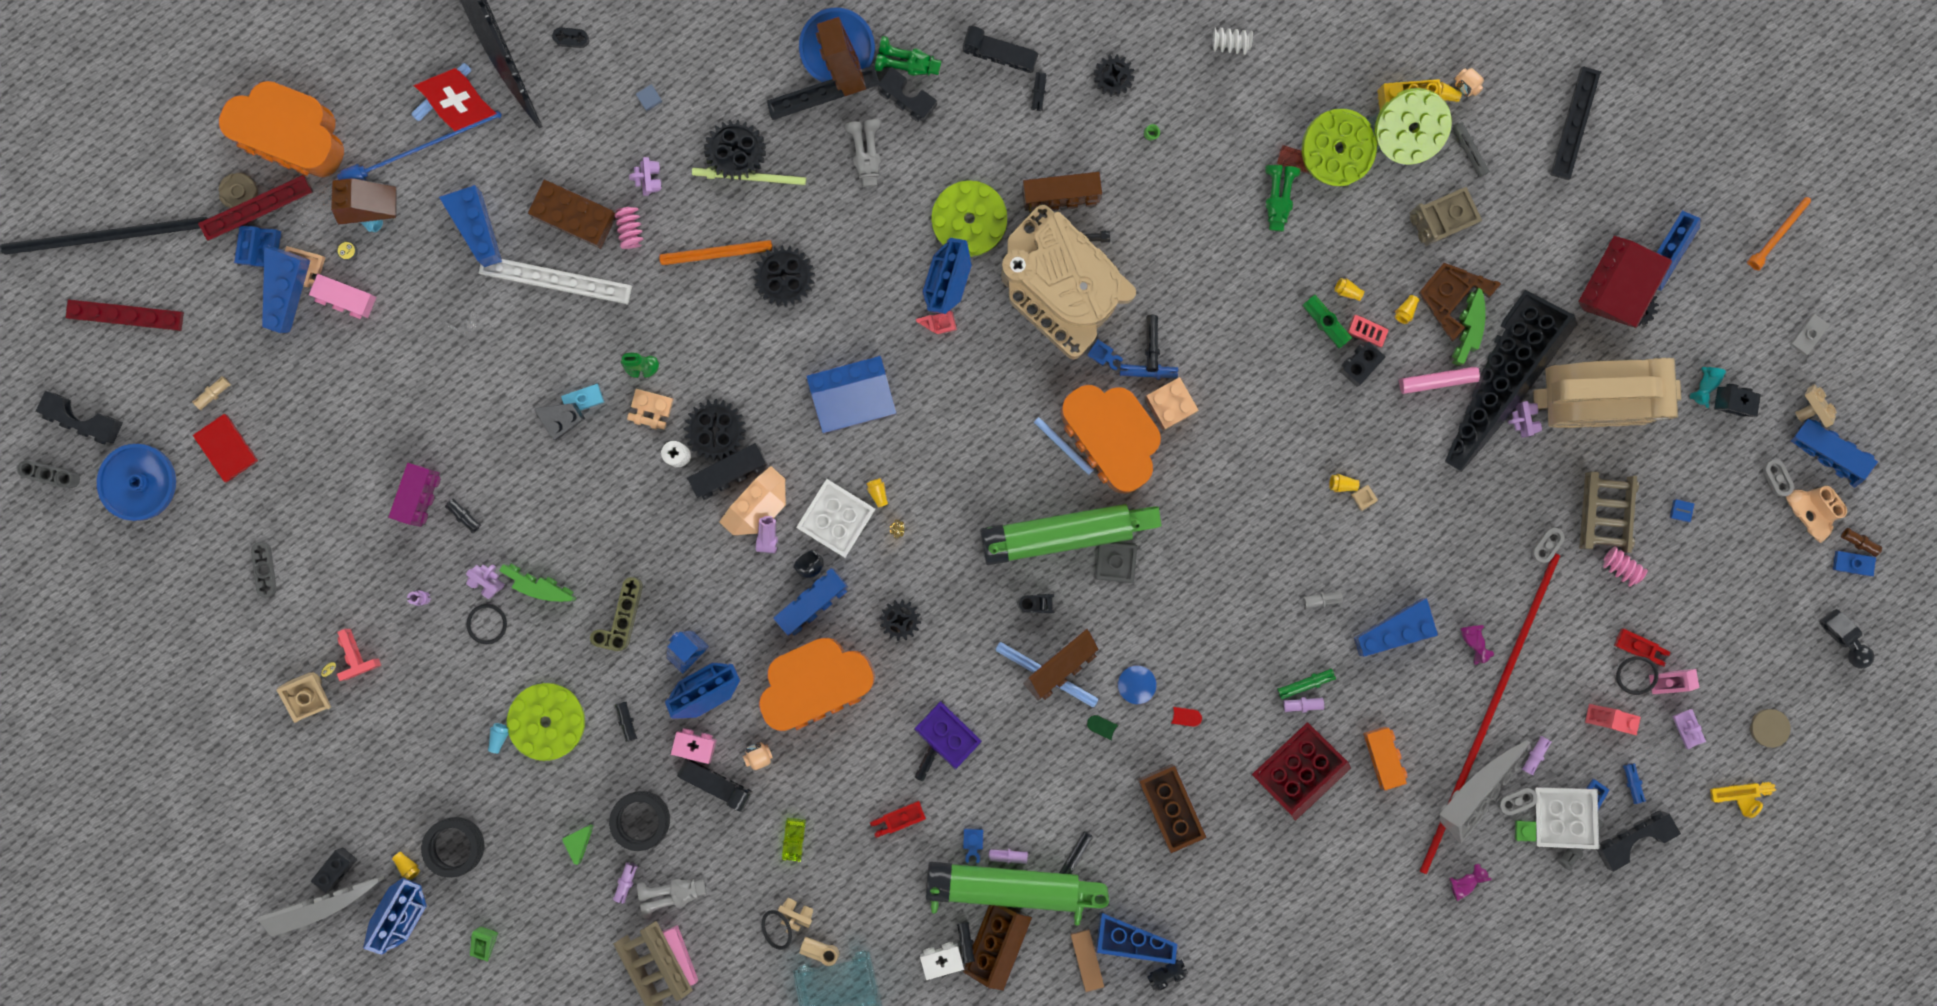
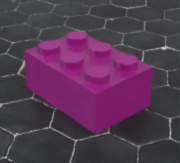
[388,462,441,527]

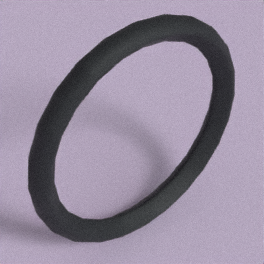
[466,604,507,645]
[1616,656,1658,695]
[761,910,792,950]

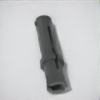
[1452,122,1490,178]

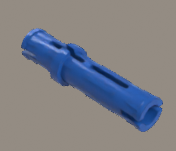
[1120,364,1178,380]

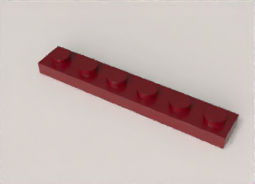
[198,175,314,241]
[65,299,184,331]

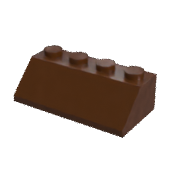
[1023,629,1099,701]
[963,905,1032,991]

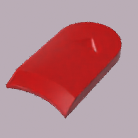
[1171,707,1202,727]

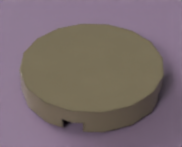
[218,173,258,208]
[1750,709,1791,748]

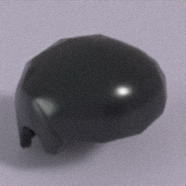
[793,550,824,578]

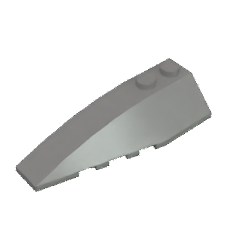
[1439,740,1531,844]
[257,876,384,938]

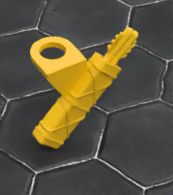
[1710,782,1776,818]

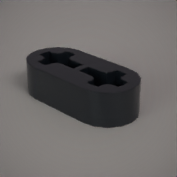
[552,27,590,48]

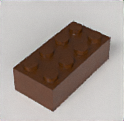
[816,17,867,96]
[1022,171,1102,213]
[527,179,616,249]
[1137,764,1207,853]

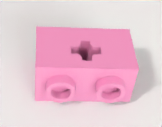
[671,728,717,764]

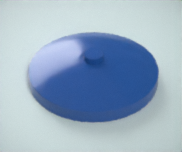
[799,7,875,82]
[97,444,176,521]

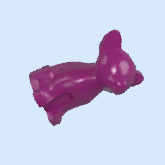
[1460,625,1494,665]
[1449,863,1492,901]

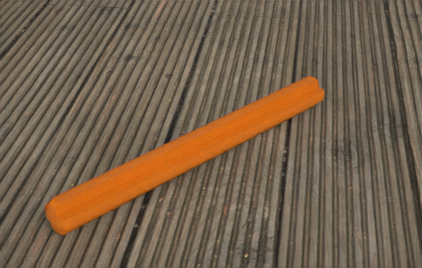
[659,240,773,265]

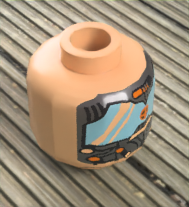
[1455,68,1484,97]
[743,742,773,770]

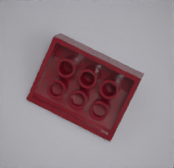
[1578,235,1672,328]
[1252,722,1351,821]

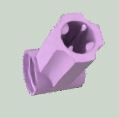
[756,516,778,553]

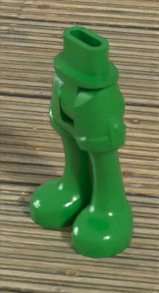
[875,36,942,76]
[1265,165,1301,232]
[620,352,659,378]

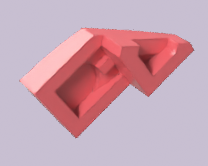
[916,311,957,334]

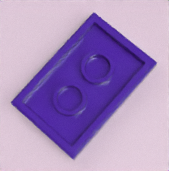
[914,701,982,770]

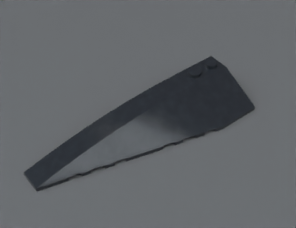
[460,0,543,128]
[1445,290,1578,472]

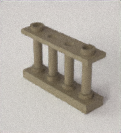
[1579,472,1639,553]
[613,921,693,1006]

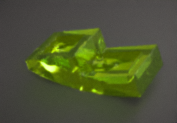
[782,818,806,862]

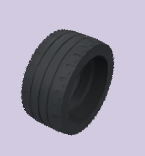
[609,791,670,851]
[421,817,485,878]

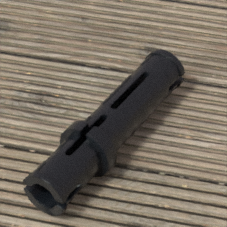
[1145,314,1160,372]

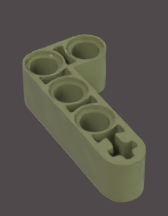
[590,577,643,651]

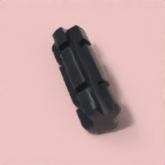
[915,746,937,781]

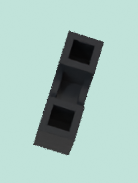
[878,67,937,123]

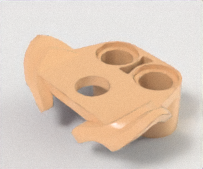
[1786,486,1847,543]

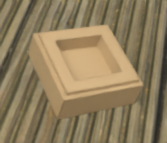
[1351,485,1378,511]

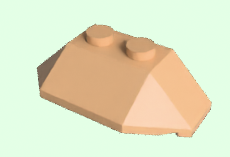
[719,466,786,535]

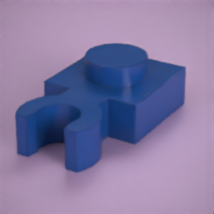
[1087,339,1123,371]
[963,829,983,863]

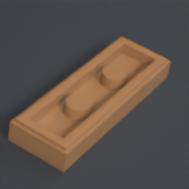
[1071,929,1104,992]

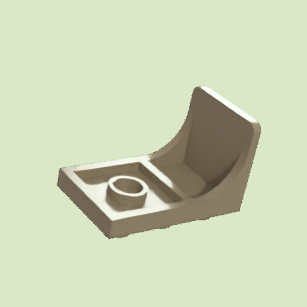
[1409,187,1482,247]

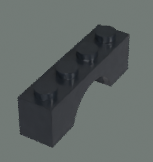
[35,391,123,445]
[1596,811,1681,872]

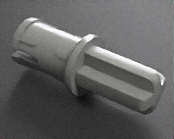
[1303,591,1343,609]

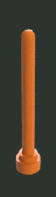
[1747,197,1811,271]

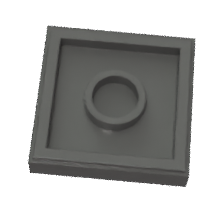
[1095,543,1138,583]

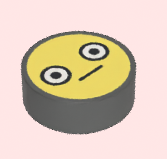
[337,241,358,261]
[321,662,341,681]

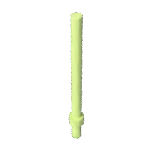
[692,167,806,185]

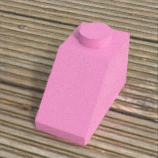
[1649,669,1699,694]

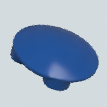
[1118,666,1156,704]

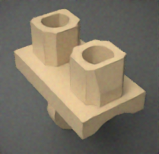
[778,898,813,933]

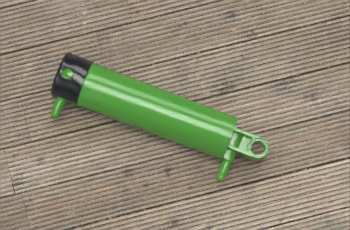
[980,504,1162,565]
[926,862,1109,926]

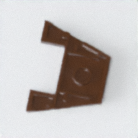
[1419,263,1501,342]

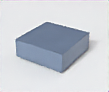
[636,84,663,111]

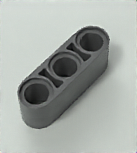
[17,460,80,488]

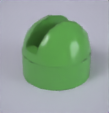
[1144,124,1160,141]

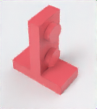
[337,629,381,681]
[1585,704,1641,736]

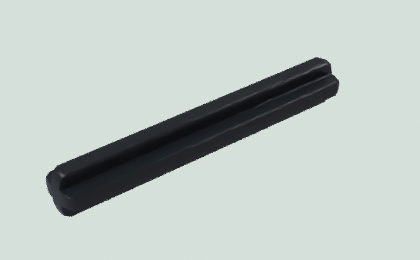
[1059,831,1093,874]

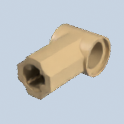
[799,937,840,966]

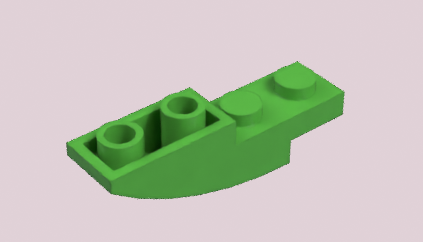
[1452,288,1485,366]
[499,563,576,602]

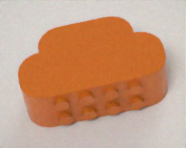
[219,81,344,177]
[1061,385,1161,494]
[759,638,875,731]

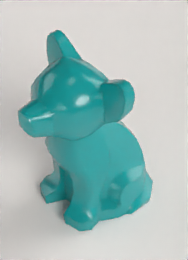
[1690,367,1726,408]

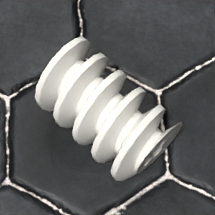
[1212,27,1253,55]
[661,441,691,467]

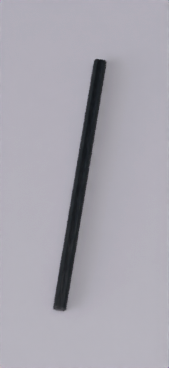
[0,217,209,255]

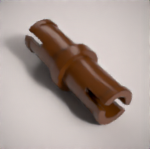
[1841,528,1883,557]

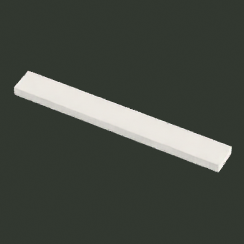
[479,259,632,305]

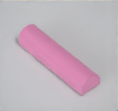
[1399,367,1480,394]

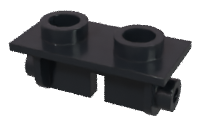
[1147,959,1188,991]

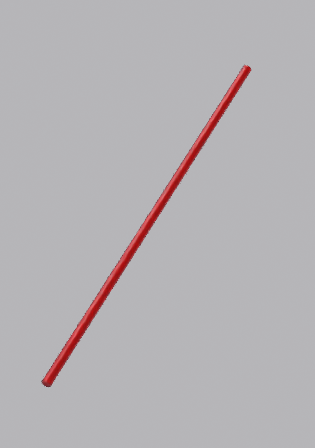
[1420,553,1560,875]

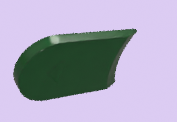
[1087,715,1119,741]

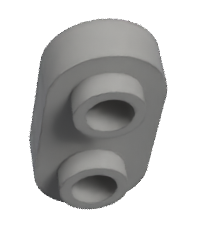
[1763,460,1794,497]
[1532,528,1565,563]
[1498,788,1537,815]

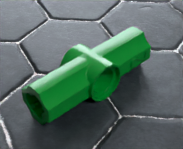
[1302,295,1352,349]

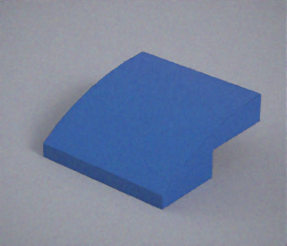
[234,226,281,267]

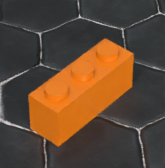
[1363,727,1408,791]

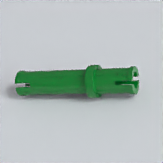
[1277,668,1336,700]

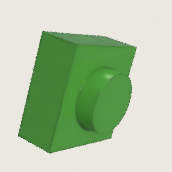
[1515,820,1537,841]

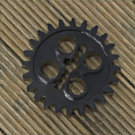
[704,120,766,181]
[753,245,815,308]
[684,399,747,461]

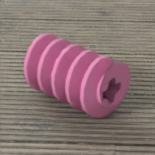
[615,207,644,249]
[1603,546,1648,587]

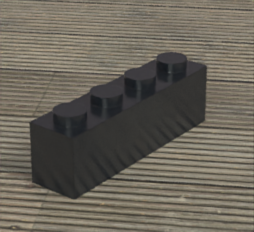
[687,443,768,500]

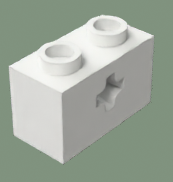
[920,942,964,980]

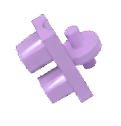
[629,157,661,196]
[1508,401,1542,438]
[466,565,505,599]
[1672,709,1706,749]

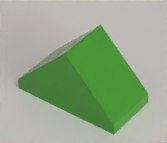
[562,824,594,865]
[470,926,498,962]

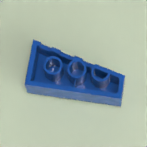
[439,185,502,267]
[262,247,310,333]
[1791,419,1878,488]
[773,568,848,636]
[1354,598,1438,657]
[666,631,709,674]
[1095,912,1177,964]

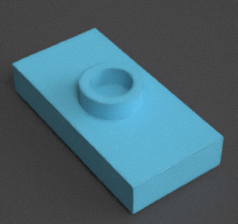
[561,384,604,411]

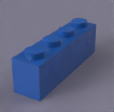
[1657,210,1700,291]

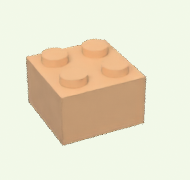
[1144,377,1199,431]

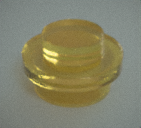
[890,519,904,539]

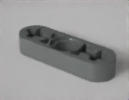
[251,542,277,598]

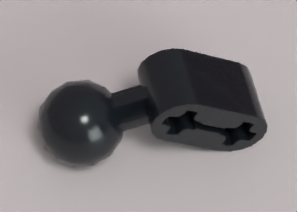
[1819,609,1875,669]

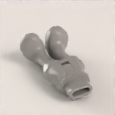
[845,119,881,187]
[637,879,707,919]

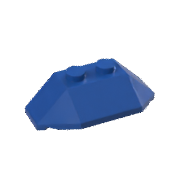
[922,238,972,314]
[665,663,740,719]
[363,878,427,955]

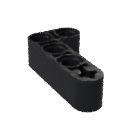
[963,26,1039,73]
[677,758,753,812]

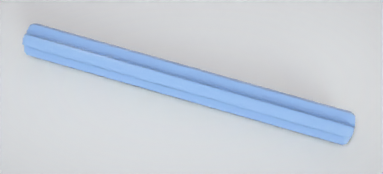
[996,642,1098,707]

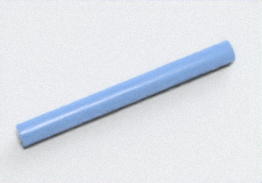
[1034,417,1094,475]

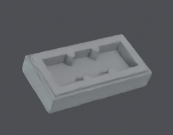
[1789,314,1830,356]

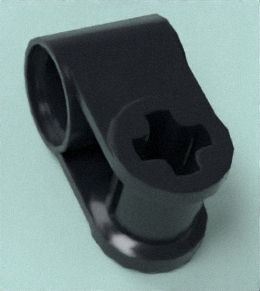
[1018,594,1055,613]

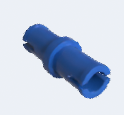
[1623,763,1646,804]

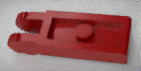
[1614,628,1671,667]
[869,801,926,838]

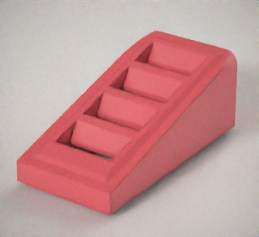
[1347,315,1389,348]

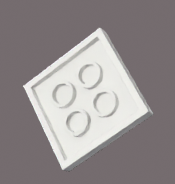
[796,479,876,558]
[1536,787,1599,849]

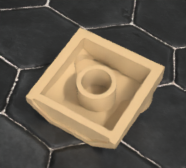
[277,672,331,723]

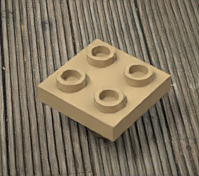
[1795,384,1837,428]

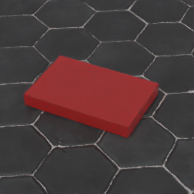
[192,414,258,483]

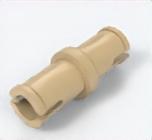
[192,376,231,410]

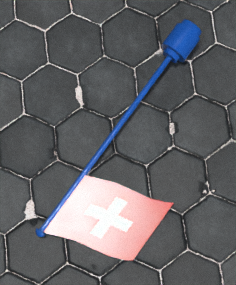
[337,68,502,181]

